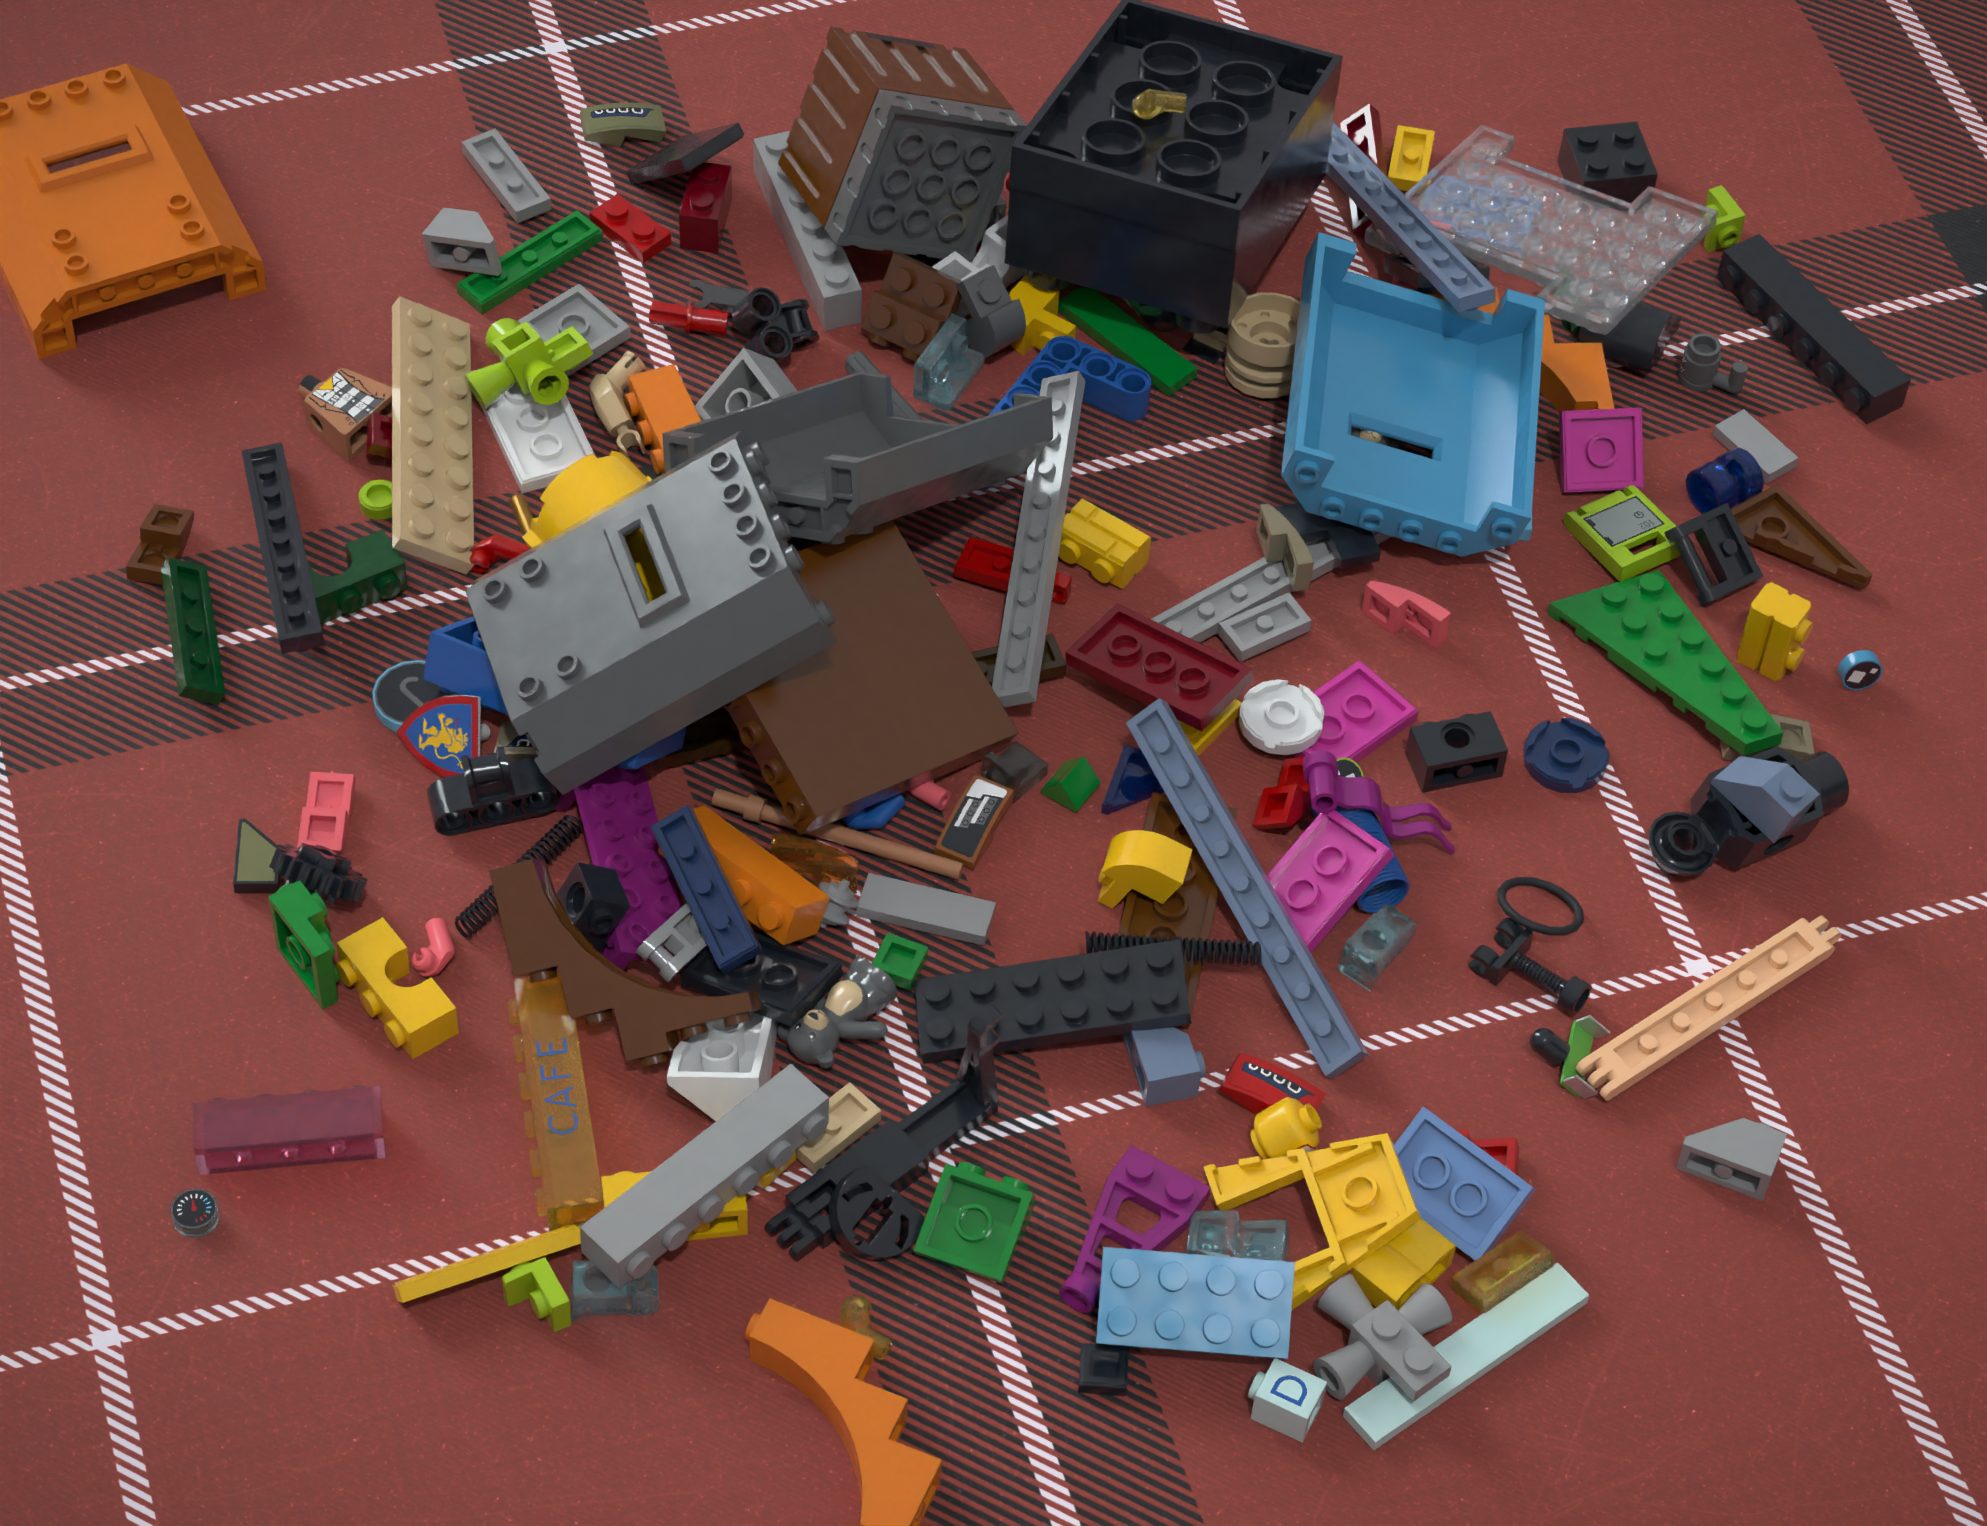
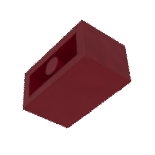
[679,162,732,253]

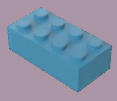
[1096,1247,1295,1359]

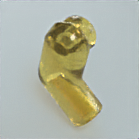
[1132,89,1186,120]
[839,1295,893,1361]

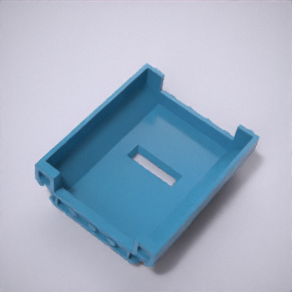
[1281,232,1545,557]

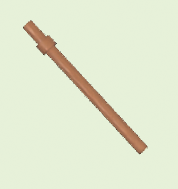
[712,788,964,880]

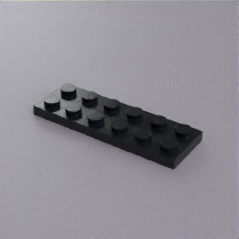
[915,939,1192,1064]

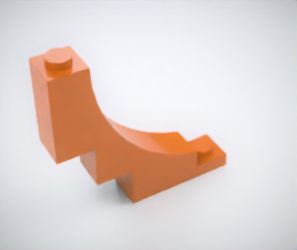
[1407,287,1615,412]
[745,1298,942,1526]

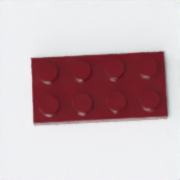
[1065,603,1253,732]

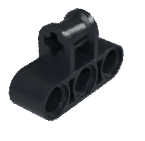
[427,746,559,836]

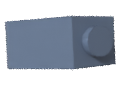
[1711,756,1820,843]
[1121,1027,1206,1107]

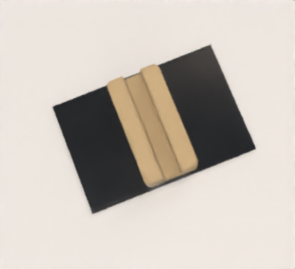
[1182,326,1229,364]

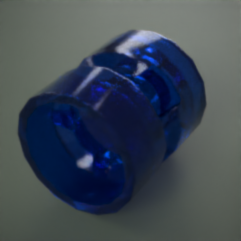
[1685,448,1764,514]

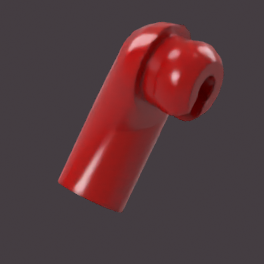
[469,535,530,573]

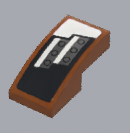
[934,774,1014,869]

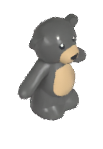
[777,955,897,1068]

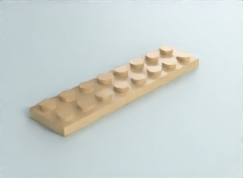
[392,296,474,574]

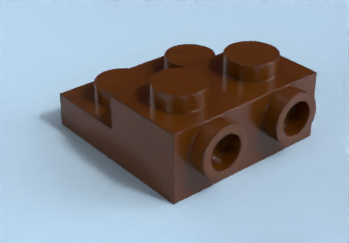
[860,253,962,362]

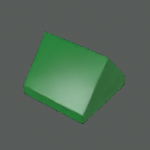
[1041,756,1101,813]

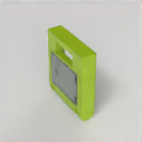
[1563,485,1680,581]

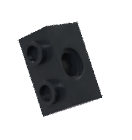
[1405,711,1508,793]

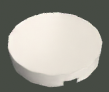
[1238,679,1324,755]

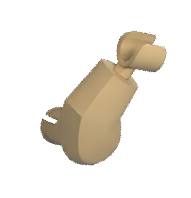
[589,351,646,460]

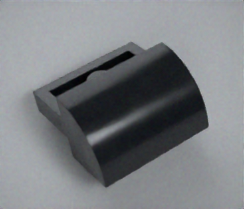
[1577,292,1681,370]

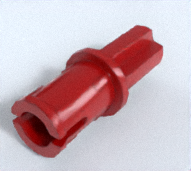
[649,301,729,337]

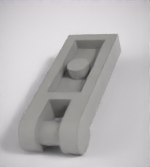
[636,903,708,983]

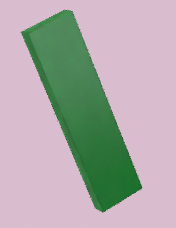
[456,210,603,315]
[1058,286,1198,397]

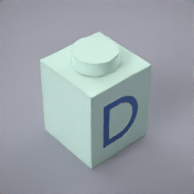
[1248,1358,1327,1443]

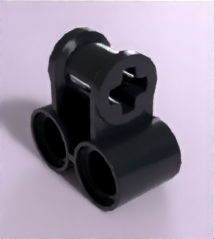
[732,287,820,364]

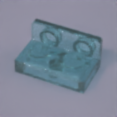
[913,313,985,411]

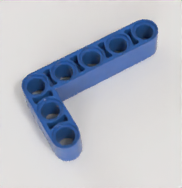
[978,336,1151,490]

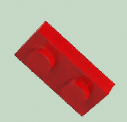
[589,194,671,263]

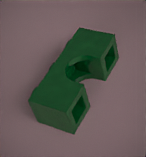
[307,529,408,625]

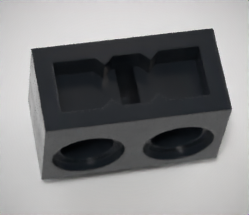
[557,862,630,952]

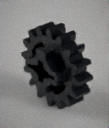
[269,842,368,903]

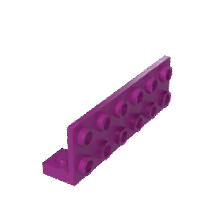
[553,765,695,970]

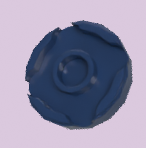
[1523,718,1610,793]

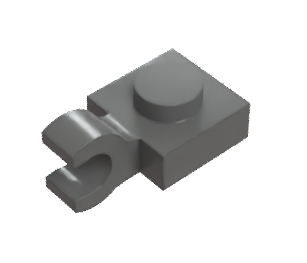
[686,280,755,313]

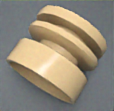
[1224,293,1300,398]

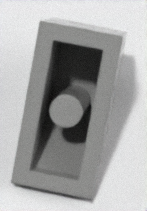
[422,207,502,276]
[1675,1118,1787,1201]

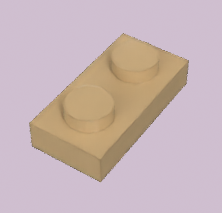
[795,1082,881,1173]

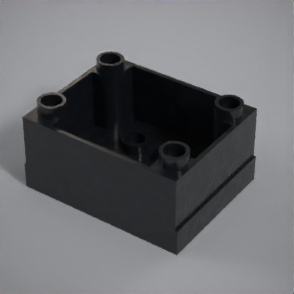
[1004,0,1343,334]

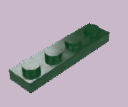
[161,557,225,705]

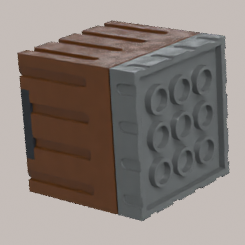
[778,26,1027,263]

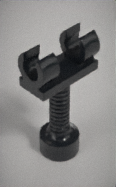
[1468,918,1592,1015]

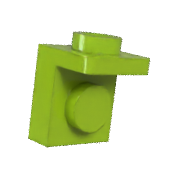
[1703,185,1746,253]
[502,1257,571,1333]

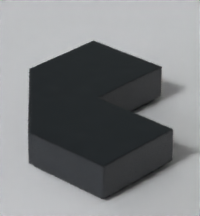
[1275,503,1381,569]

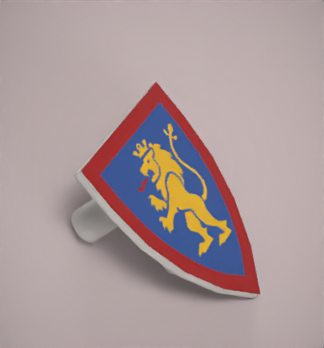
[396,695,491,777]

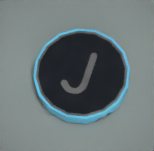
[372,660,454,733]

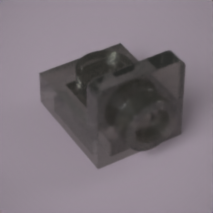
[982,741,1048,804]

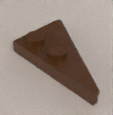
[1731,484,1872,589]

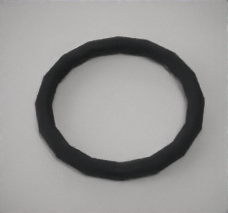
[1497,877,1584,936]

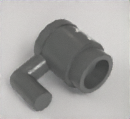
[1677,333,1748,394]

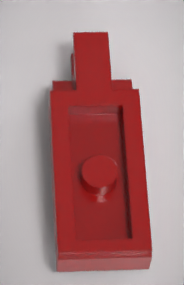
[954,537,1072,604]

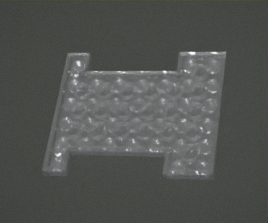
[1365,125,1718,336]

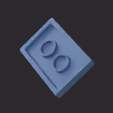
[1394,1106,1536,1265]

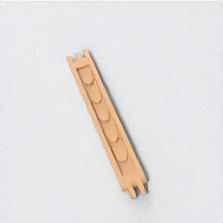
[1575,915,1842,1101]

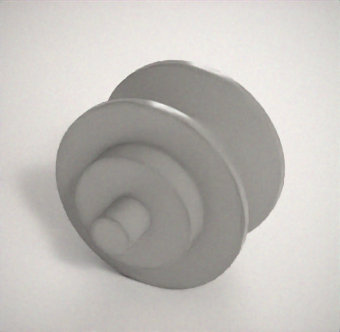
[818,879,859,928]

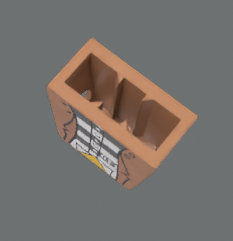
[298,368,392,463]

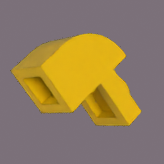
[1009,274,1076,355]
[1098,830,1192,909]

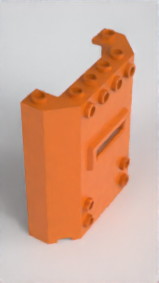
[0,63,267,360]

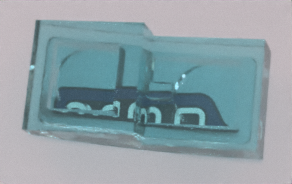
[1186,1210,1290,1261]

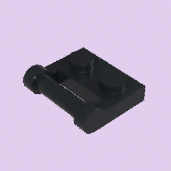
[1664,503,1764,607]

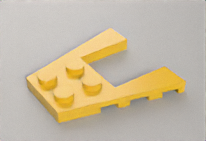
[1204,1133,1422,1311]

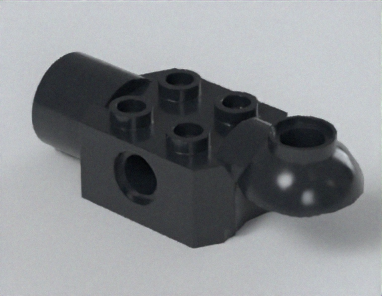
[1649,746,1849,876]

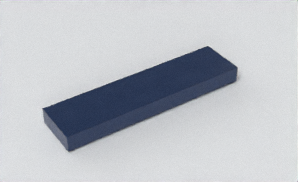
[650,804,764,974]

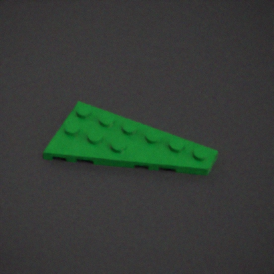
[1548,570,1783,756]

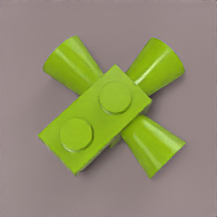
[464,318,594,409]

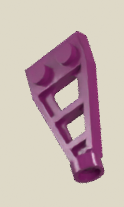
[1059,1145,1211,1313]

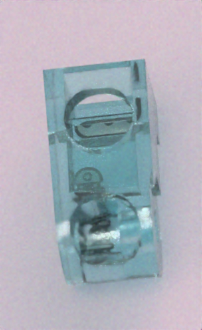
[1337,904,1418,991]
[570,1261,660,1321]

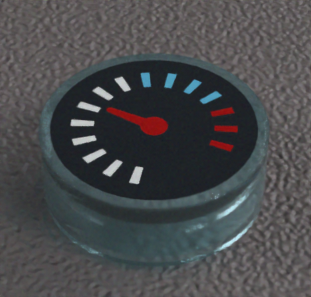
[170,1189,219,1237]

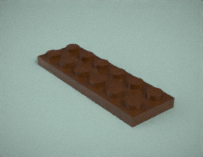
[1118,792,1238,1028]

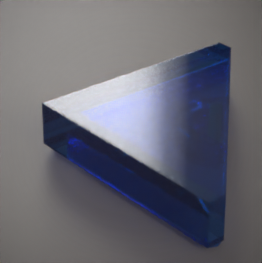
[1101,745,1164,815]

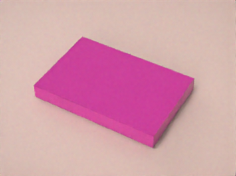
[1293,660,1418,763]
[1267,810,1394,952]

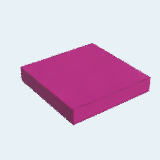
[1559,407,1644,492]

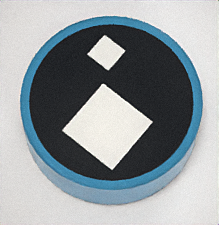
[1838,650,1883,690]

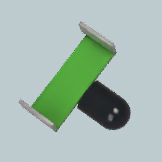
[1530,1015,1610,1099]

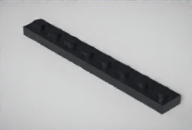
[241,442,325,654]

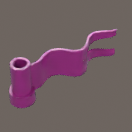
[1302,750,1455,854]

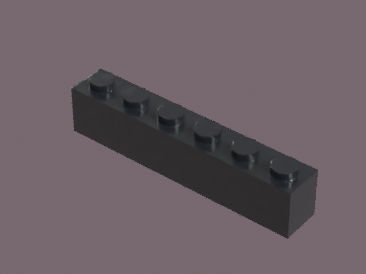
[1717,234,1911,425]

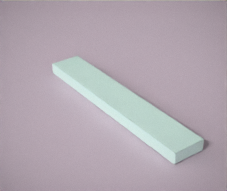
[1343,1263,1589,1451]

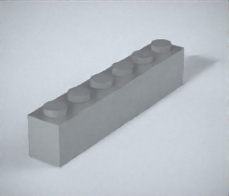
[753,131,862,331]
[580,1064,829,1288]

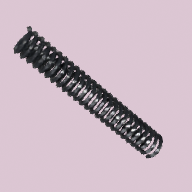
[455,815,585,939]
[1084,931,1262,967]

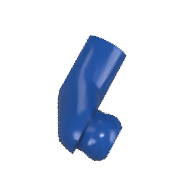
[843,794,905,830]

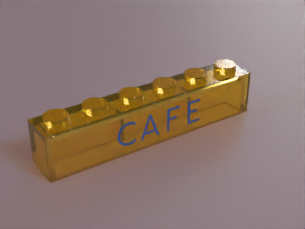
[507,974,604,1231]

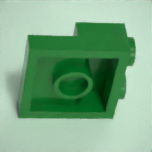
[268,880,340,1010]
[913,1161,1036,1284]

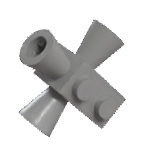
[1314,1274,1452,1401]

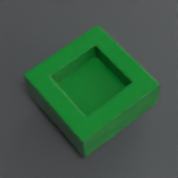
[871,933,929,991]

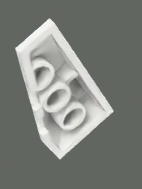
[667,1012,778,1121]

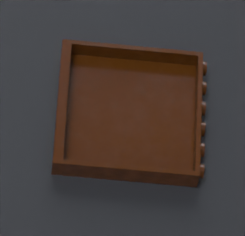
[722,520,1018,835]

